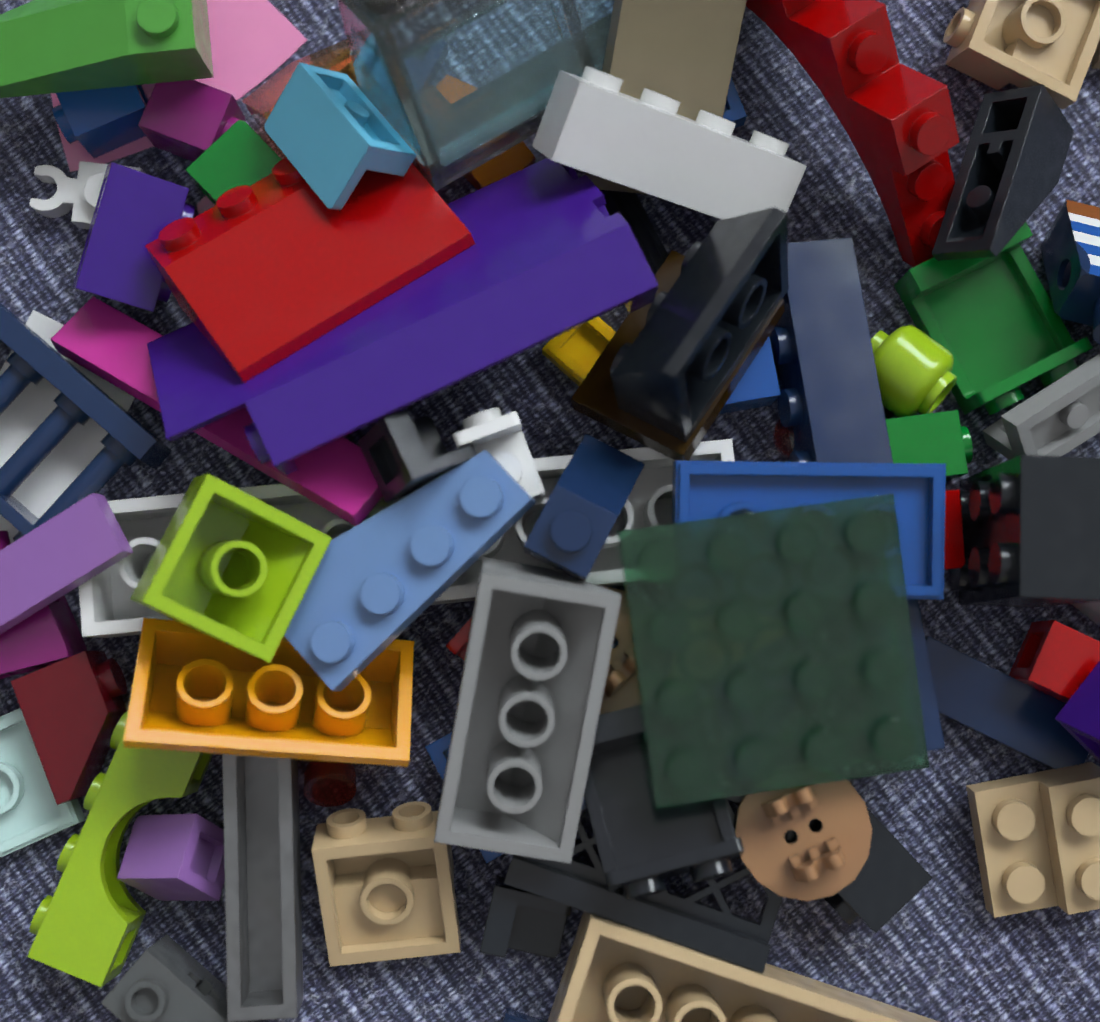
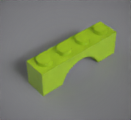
[27,711,214,988]

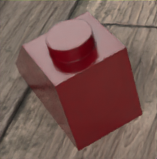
[11,651,127,805]

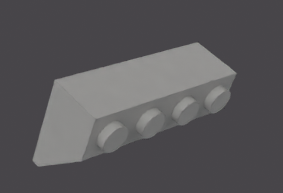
[434,557,622,864]

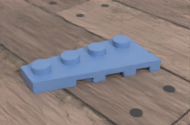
[284,450,537,691]

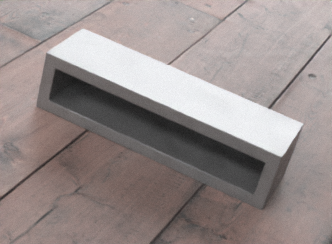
[222,754,304,1022]

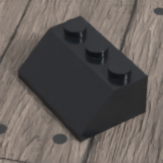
[610,207,789,442]

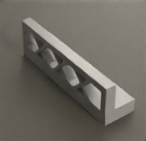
[982,353,1100,460]

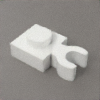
[29,161,145,229]

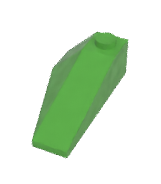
[0,0,214,98]

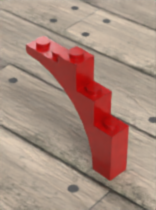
[746,0,960,267]

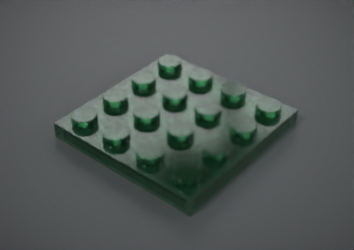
[617,494,929,808]

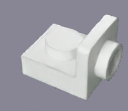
[452,407,545,499]

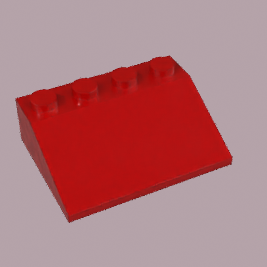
[145,157,475,383]

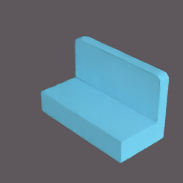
[264,62,417,210]

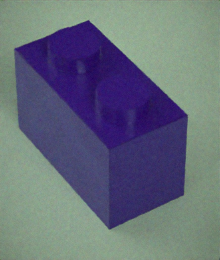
[73,162,195,312]

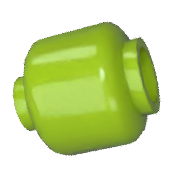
[871,325,957,417]

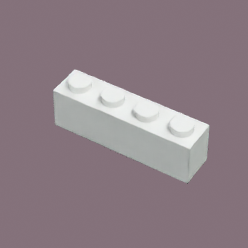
[532,66,807,220]

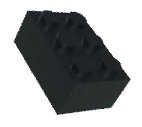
[950,455,1100,608]

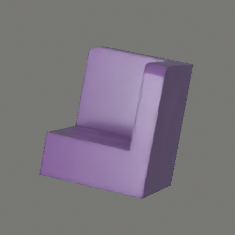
[117,814,225,901]

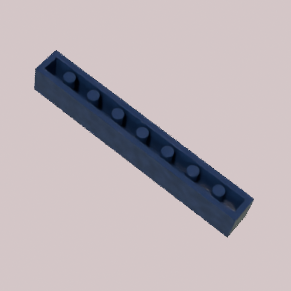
[769,237,945,760]

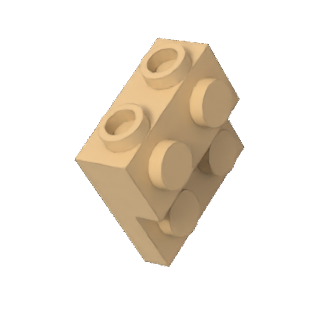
[943,0,1100,109]
[966,762,1100,918]
[311,801,461,967]

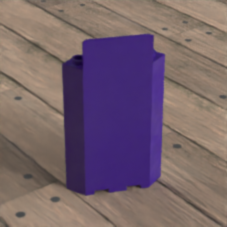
[147,158,659,475]

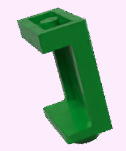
[894,222,1093,416]

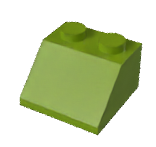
[130,473,332,663]

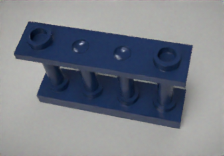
[0,302,172,541]

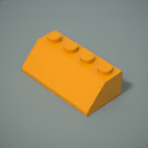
[123,618,414,767]

